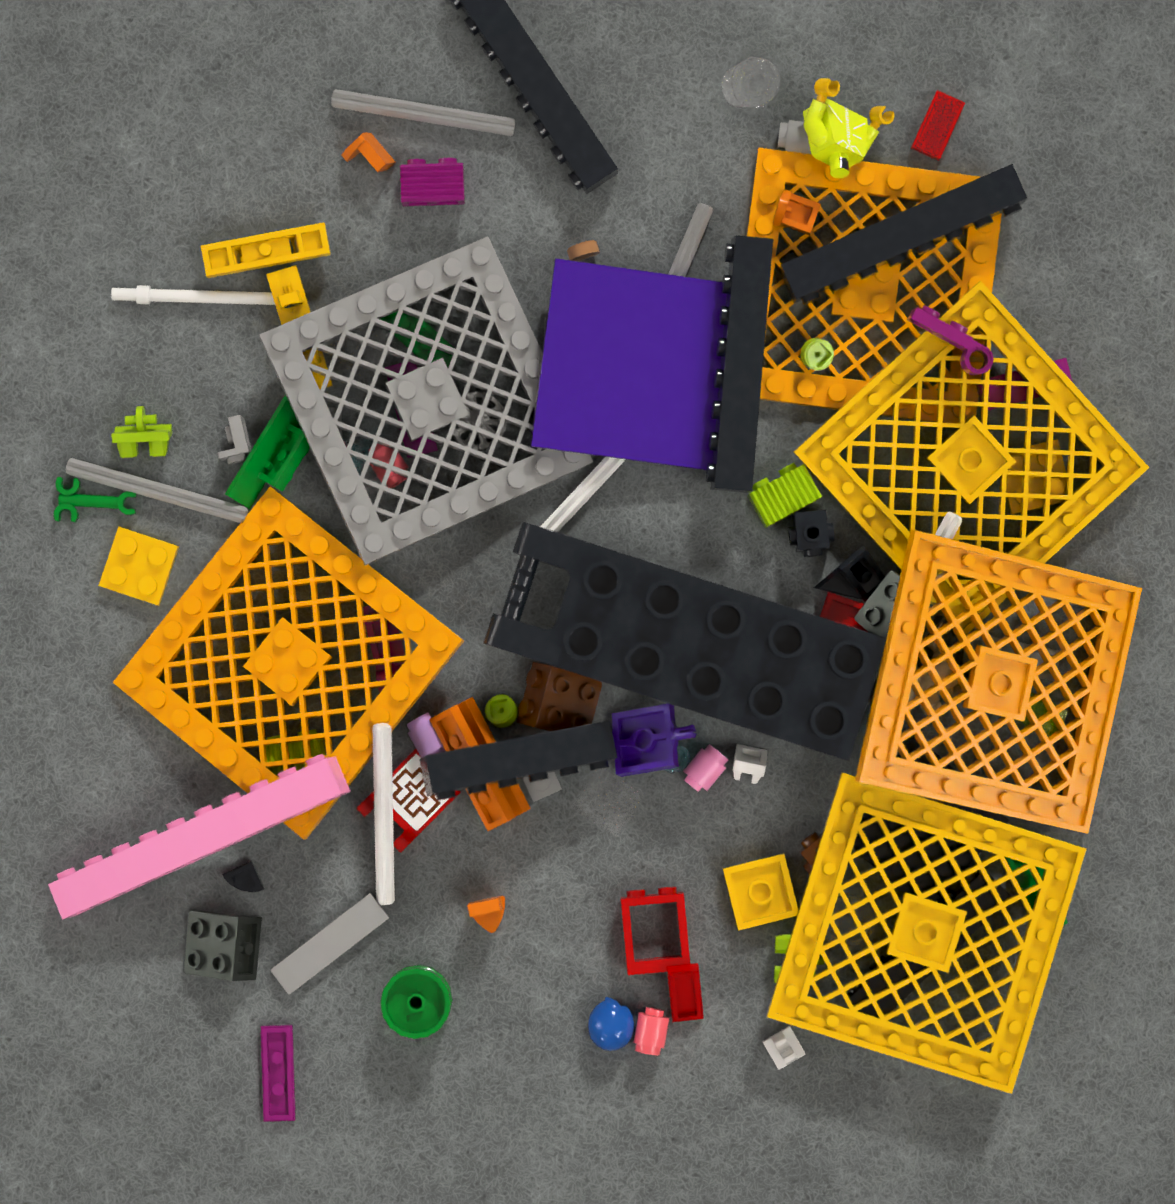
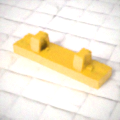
[201,222,331,278]
[266,265,333,390]

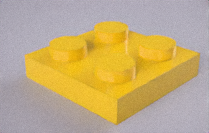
[1006,439,1067,515]
[98,526,179,606]
[722,853,799,931]

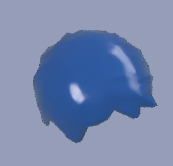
[588,997,635,1051]

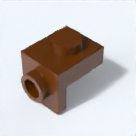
[799,832,823,875]

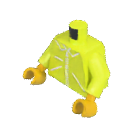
[803,78,895,178]

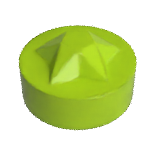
[801,338,834,371]
[485,694,518,728]

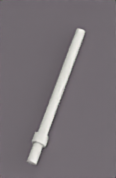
[111,285,299,306]

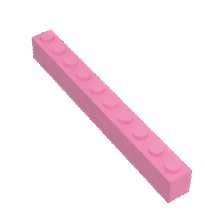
[48,754,351,920]

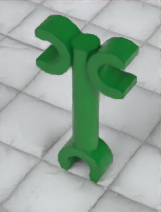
[53,477,137,522]

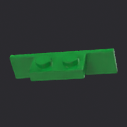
[225,394,310,509]

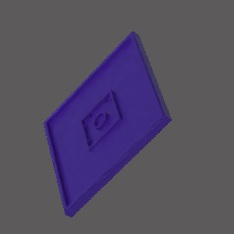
[531,258,727,470]

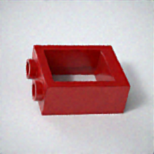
[620,886,690,975]

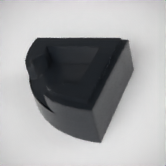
[222,861,265,892]

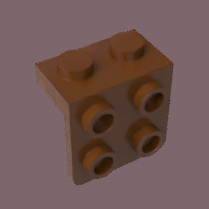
[517,662,602,732]

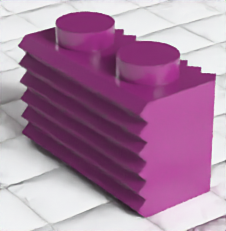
[400,158,465,207]

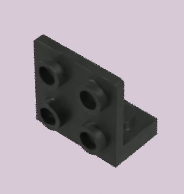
[854,571,945,639]
[183,911,262,981]

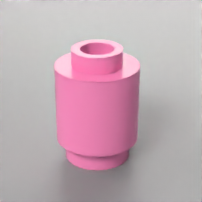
[683,744,728,792]

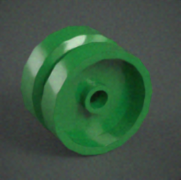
[380,965,453,1039]

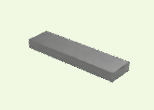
[270,893,390,995]

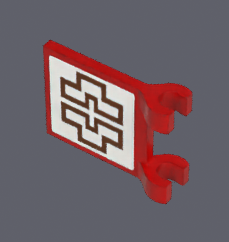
[356,749,461,853]

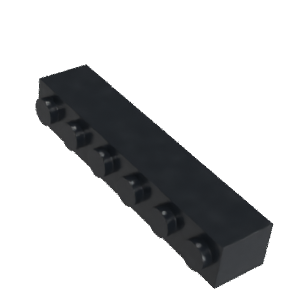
[420,721,617,800]
[847,869,1011,1018]

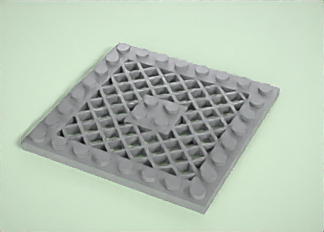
[259,236,593,566]

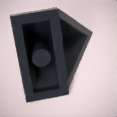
[814,546,885,603]

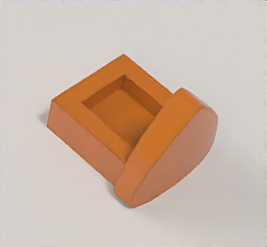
[341,132,396,172]
[773,190,821,235]
[467,895,505,933]

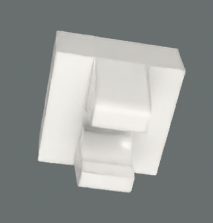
[733,744,768,784]
[762,1026,806,1070]

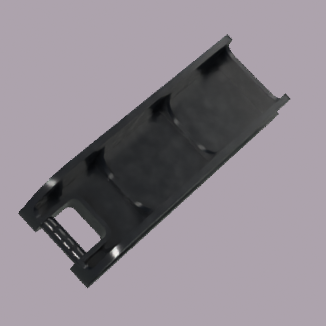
[483,522,886,761]

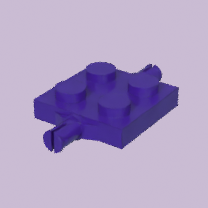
[612,703,696,777]

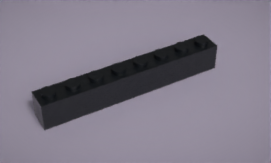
[449,0,618,194]
[779,164,1028,305]
[706,235,773,493]

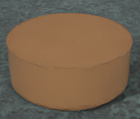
[567,240,600,261]

